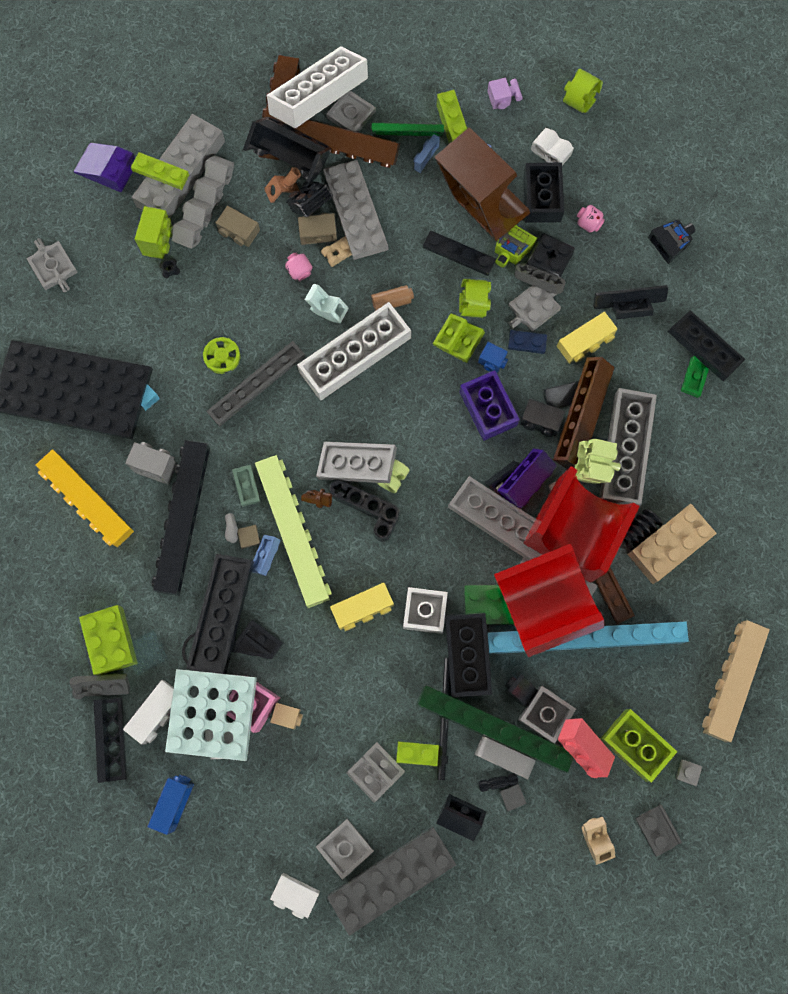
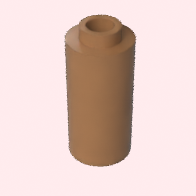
[371,285,414,311]

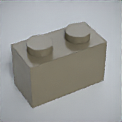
[216,206,260,247]
[298,213,337,245]

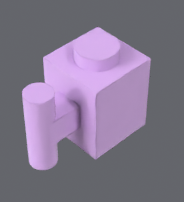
[488,78,523,109]

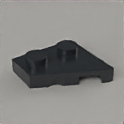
[232,619,284,659]

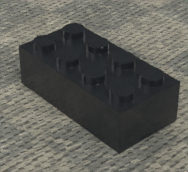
[445,612,492,697]

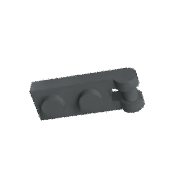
[69,674,130,699]

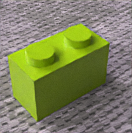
[396,742,439,766]

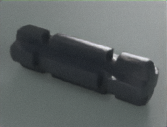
[478,773,518,792]

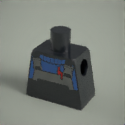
[648,220,696,264]

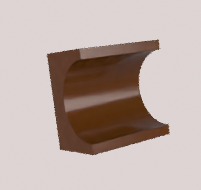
[434,127,530,242]

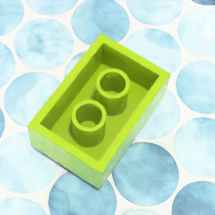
[79,605,138,675]
[600,709,677,783]

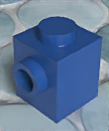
[478,342,509,373]

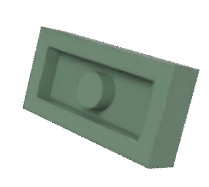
[232,465,261,507]

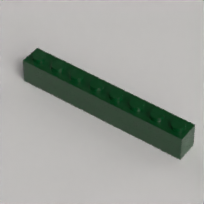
[416,685,574,773]

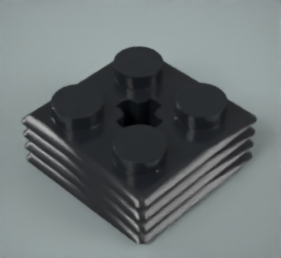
[286,181,333,217]
[527,233,575,277]

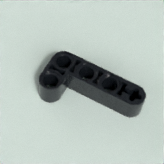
[330,480,399,542]

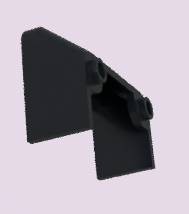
[243,117,332,183]

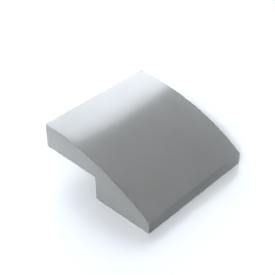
[347,742,405,803]

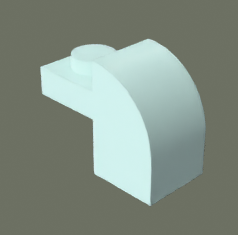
[305,284,349,323]

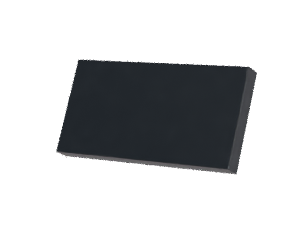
[668,310,746,382]

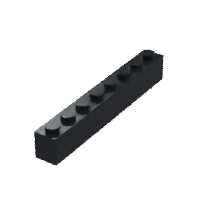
[152,440,210,596]

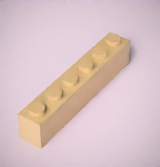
[702,620,770,742]

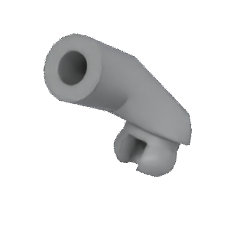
[224,513,238,543]

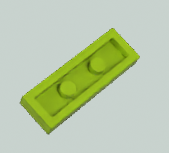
[131,152,189,190]

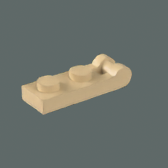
[321,236,352,267]

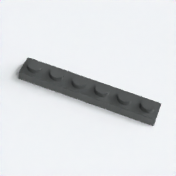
[206,341,305,427]

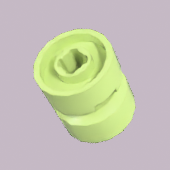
[377,459,410,493]

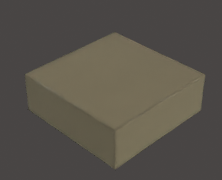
[238,525,260,549]

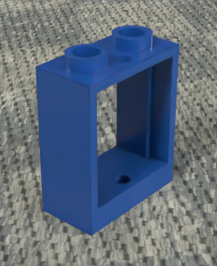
[148,774,194,835]

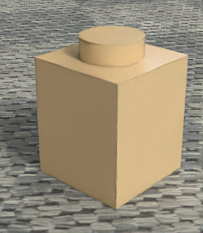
[270,703,303,729]

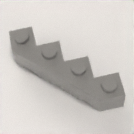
[171,155,234,249]

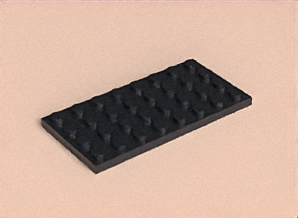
[0,340,153,439]

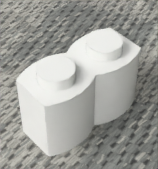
[531,128,574,165]

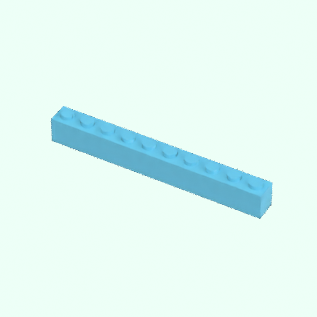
[487,622,689,654]

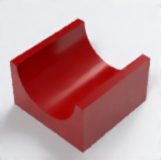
[523,466,640,583]
[494,544,604,657]

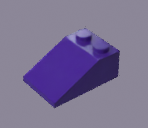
[74,143,135,192]

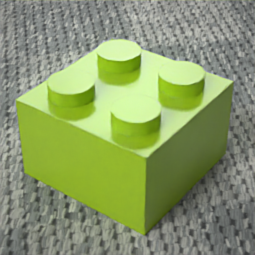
[135,206,173,259]

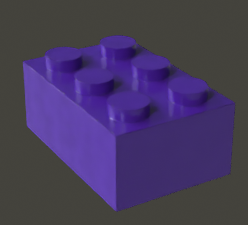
[459,370,520,441]

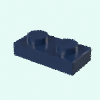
[508,330,547,354]

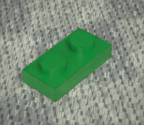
[681,356,709,398]

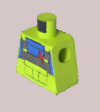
[495,225,537,268]

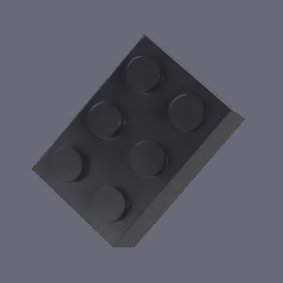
[523,162,564,223]

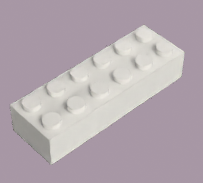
[267,46,368,128]
[297,302,411,401]

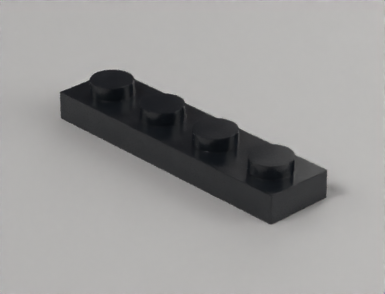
[423,230,496,276]

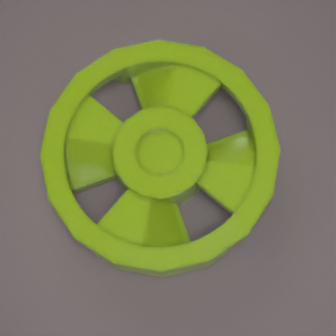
[203,337,241,374]

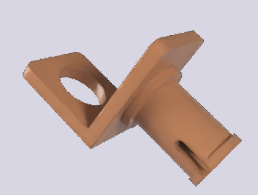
[265,167,301,203]

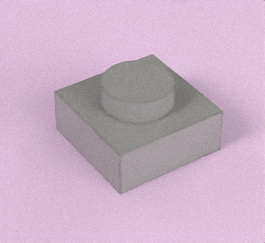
[676,759,702,786]

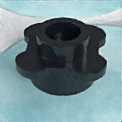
[159,258,180,278]

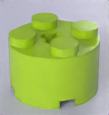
[563,69,603,113]
[459,279,491,318]

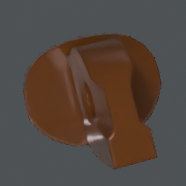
[301,489,332,508]

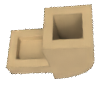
[581,817,615,865]

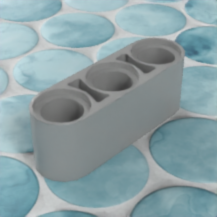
[474,736,536,780]

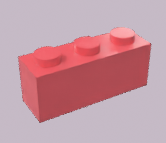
[558,718,615,778]

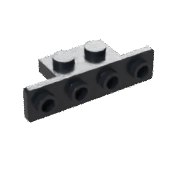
[593,285,668,320]

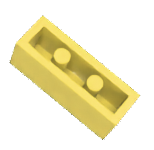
[557,312,617,364]
[330,583,394,631]

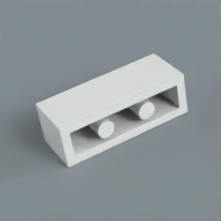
[123,680,174,744]

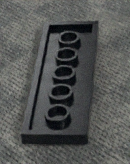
[186,554,254,674]

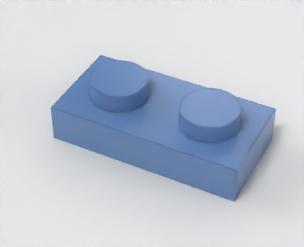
[413,134,440,173]
[252,535,281,576]

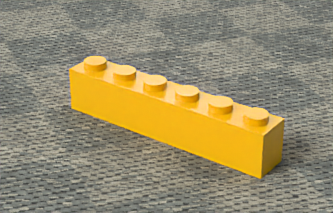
[36,449,134,547]

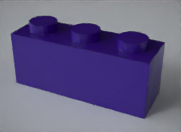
[498,448,557,508]

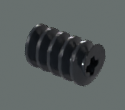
[623,509,663,550]

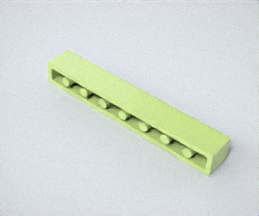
[255,455,332,608]

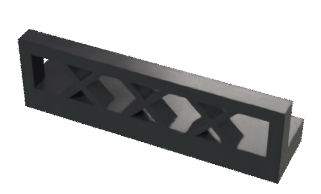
[93,698,127,783]

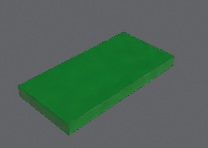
[372,123,444,136]

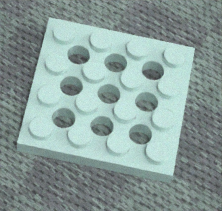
[165,669,257,761]

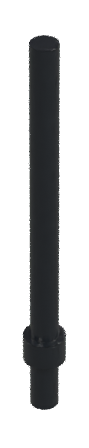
[437,658,451,780]

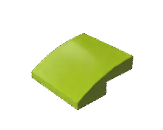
[433,314,485,363]

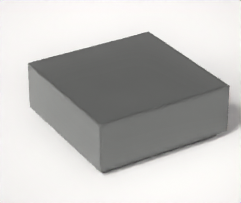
[499,784,527,811]

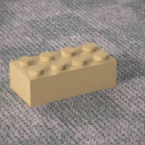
[627,504,717,584]

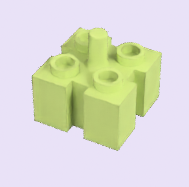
[575,439,621,484]

